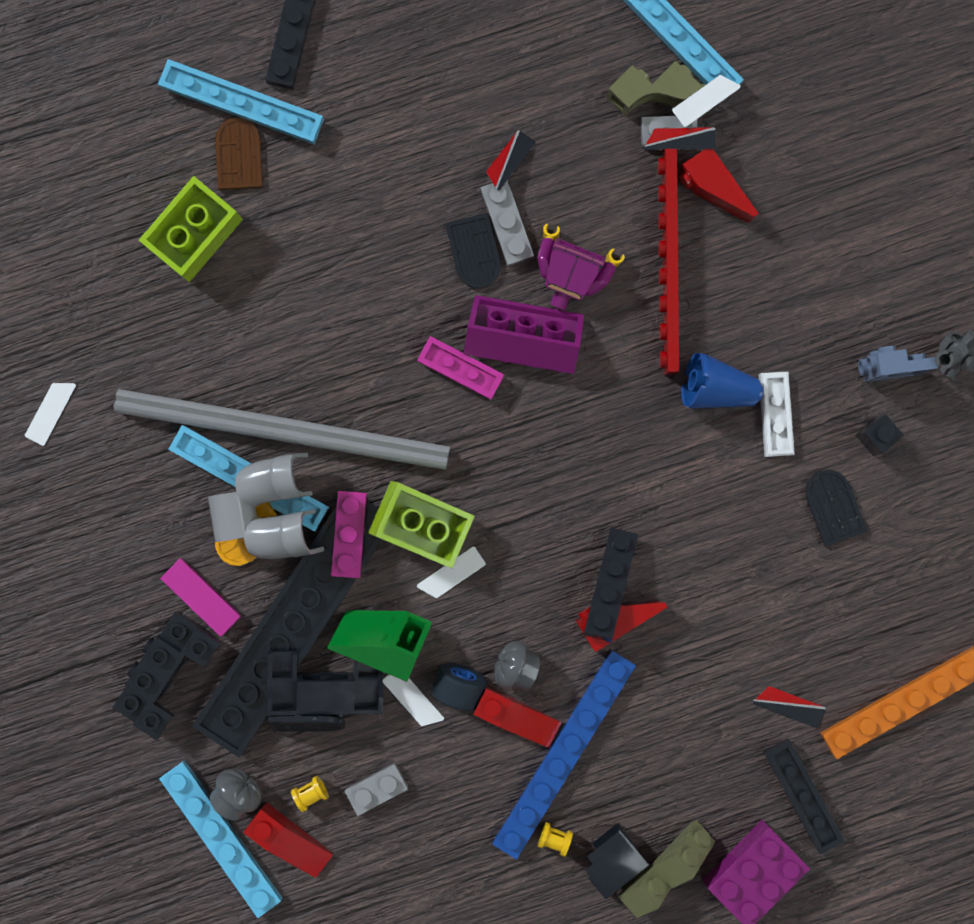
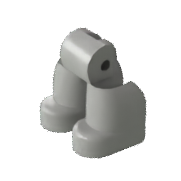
[208,453,324,559]

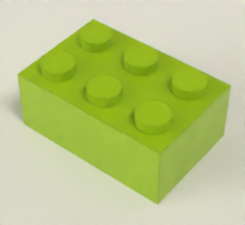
[139,176,243,282]
[368,481,475,569]

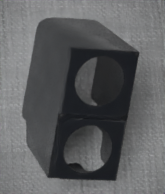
[586,823,649,899]

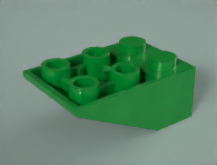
[327,610,432,682]

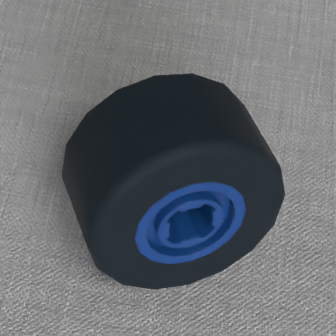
[431,663,487,711]

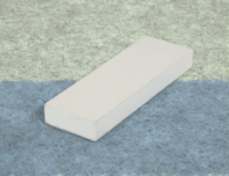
[759,372,795,457]

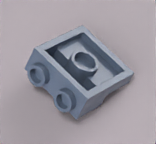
[858,346,938,382]

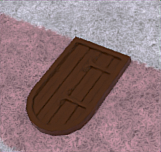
[215,117,263,190]

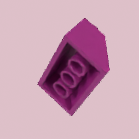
[464,295,584,374]

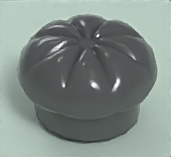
[494,641,540,691]
[210,769,262,820]

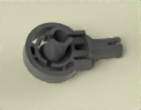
[935,330,974,379]

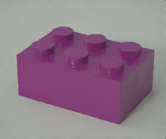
[702,820,810,924]

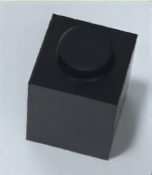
[855,414,904,456]

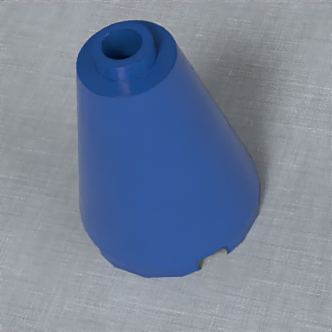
[681,353,764,409]

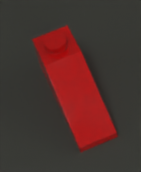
[679,149,759,223]
[576,601,668,652]
[473,685,562,748]
[243,802,333,878]

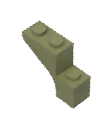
[606,61,705,116]
[618,820,716,918]

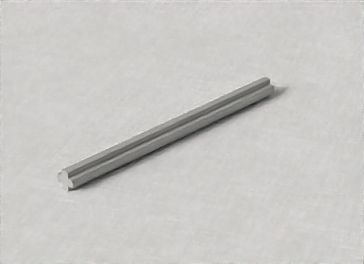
[114,389,450,470]

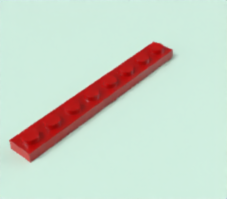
[657,149,679,375]

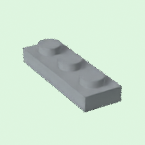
[481,181,534,267]

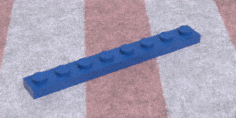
[492,650,636,860]

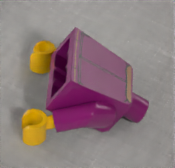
[537,224,625,310]

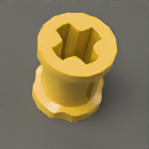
[291,776,329,812]
[538,822,573,857]

